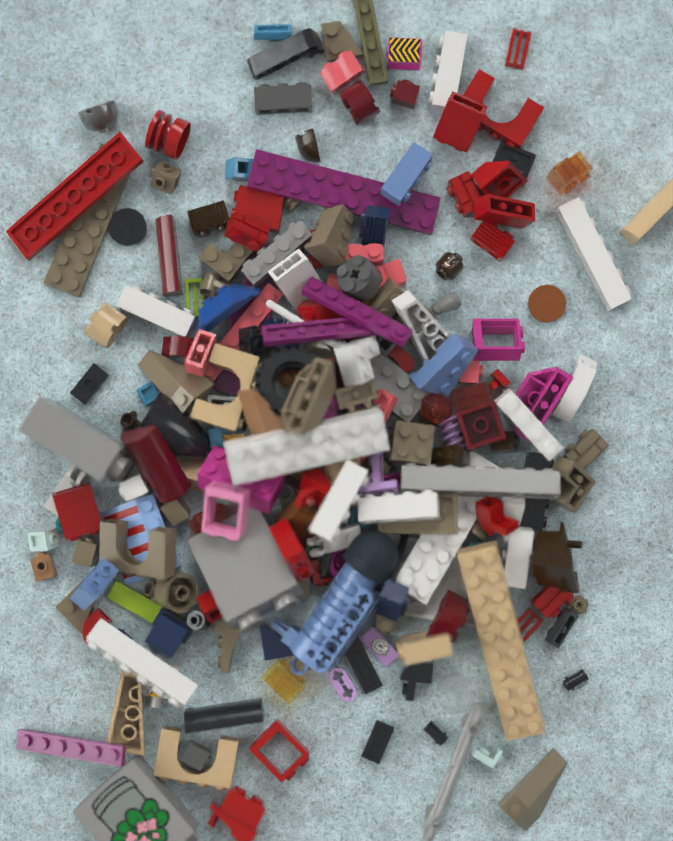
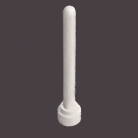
[266,300,347,350]

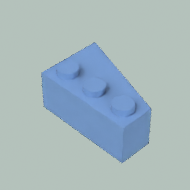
[380,142,433,206]
[410,333,478,397]

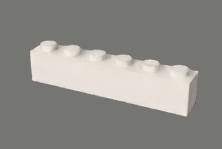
[556,197,632,311]
[86,619,198,708]

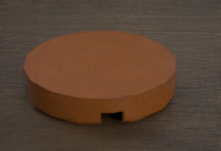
[527,284,566,323]

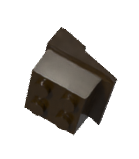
[529,522,583,593]

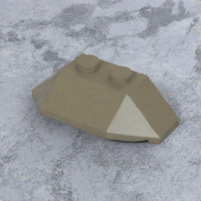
[281,358,336,436]

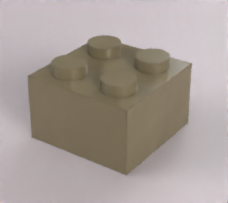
[389,420,435,466]

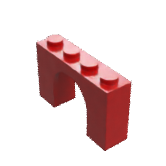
[463,69,544,149]

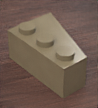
[304,204,353,267]

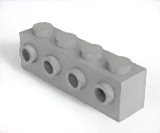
[241,220,312,287]

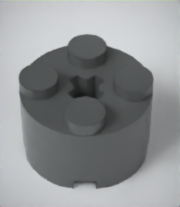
[337,255,383,301]

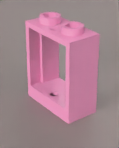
[202,481,250,541]

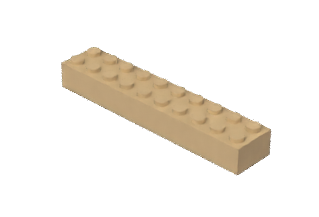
[457,540,545,741]

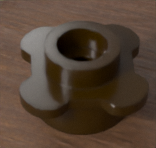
[120,411,141,432]

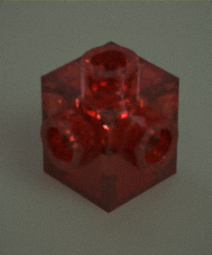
[420,393,452,424]

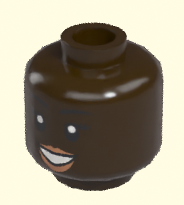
[435,252,464,280]

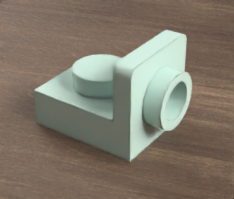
[27,528,60,552]
[471,747,503,768]

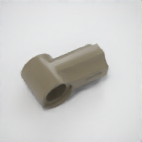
[199,272,232,298]

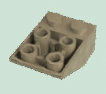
[366,277,437,345]

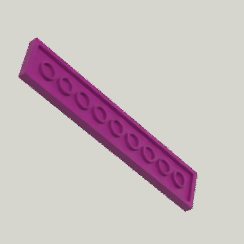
[247,149,441,235]

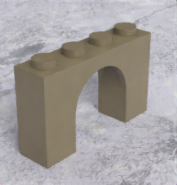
[99,518,177,581]

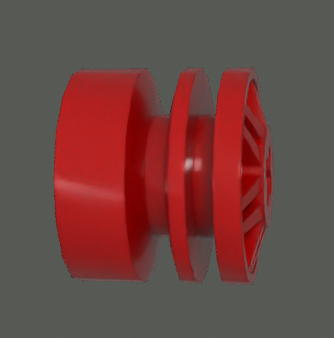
[145,110,191,160]

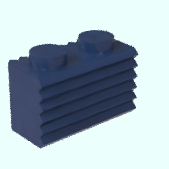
[359,205,390,248]

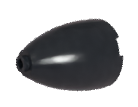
[138,392,212,461]

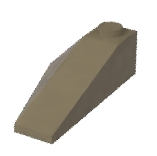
[138,350,215,414]
[498,748,567,831]

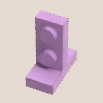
[358,452,400,498]

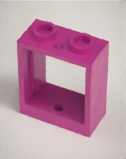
[472,319,525,361]

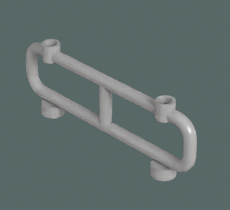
[423,702,483,841]

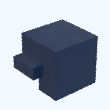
[145,607,194,658]

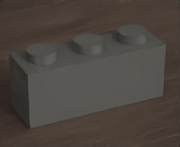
[254,82,312,115]

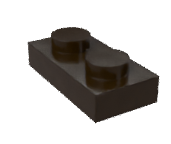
[430,444,463,467]

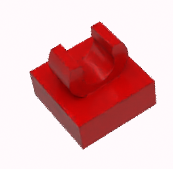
[487,368,511,391]

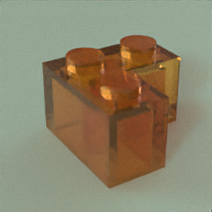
[546,151,593,195]

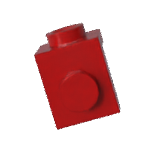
[309,557,332,586]

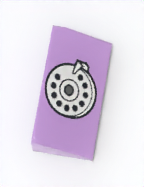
[359,626,399,667]

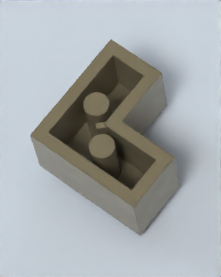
[198,243,253,283]
[551,456,596,513]

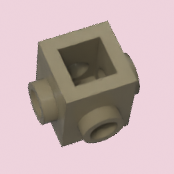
[150,161,182,194]

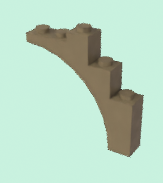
[211,577,310,673]

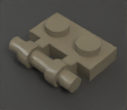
[334,379,381,415]

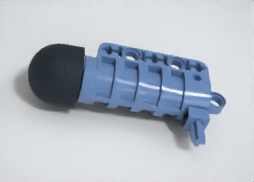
[271,531,398,675]

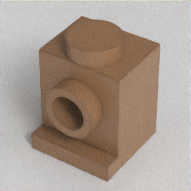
[30,551,58,582]

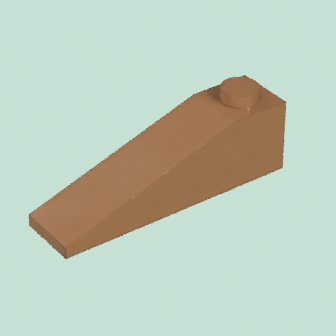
[238,389,285,436]

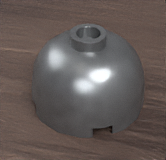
[78,100,118,134]

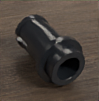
[562,669,589,691]
[423,721,448,746]

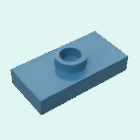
[254,24,292,42]

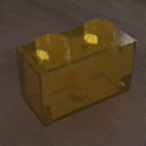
[261,658,306,704]

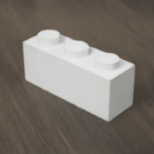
[501,526,534,589]

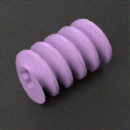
[437,416,471,452]

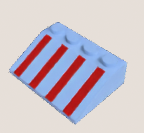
[102,493,181,585]

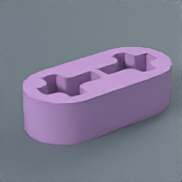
[329,666,357,702]

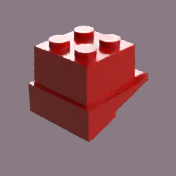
[207,785,266,841]

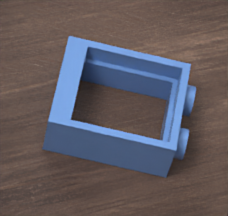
[69,558,119,610]

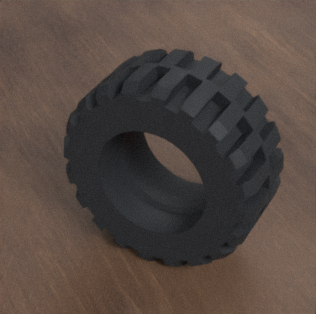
[255,346,318,423]

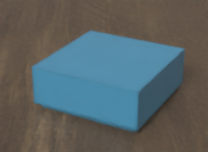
[136,381,160,406]

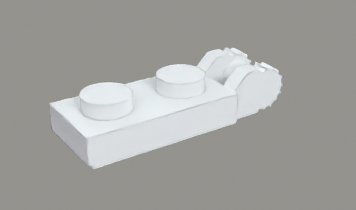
[43,465,87,516]
[307,523,361,557]

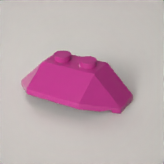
[512,367,573,443]

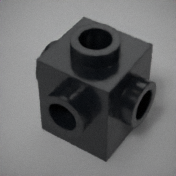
[239,325,267,355]

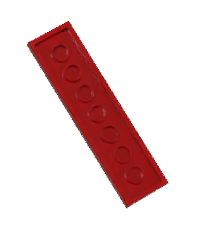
[6,132,144,261]

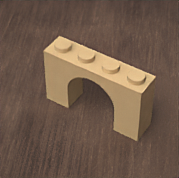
[190,343,262,434]
[395,630,453,665]
[153,726,240,790]

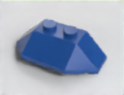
[197,283,261,332]

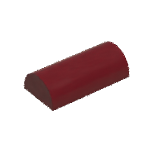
[120,425,191,503]

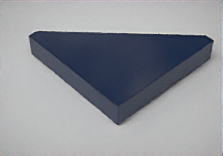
[260,624,295,661]

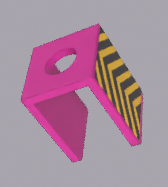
[387,37,422,71]

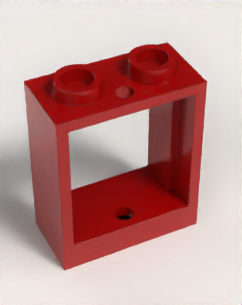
[269,518,316,582]
[249,718,310,783]

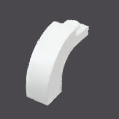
[552,354,598,423]

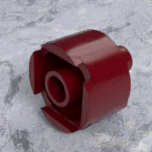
[339,79,380,125]

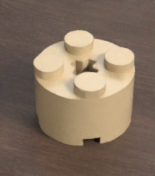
[84,302,128,349]

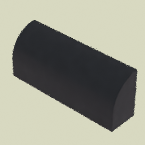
[184,698,265,734]

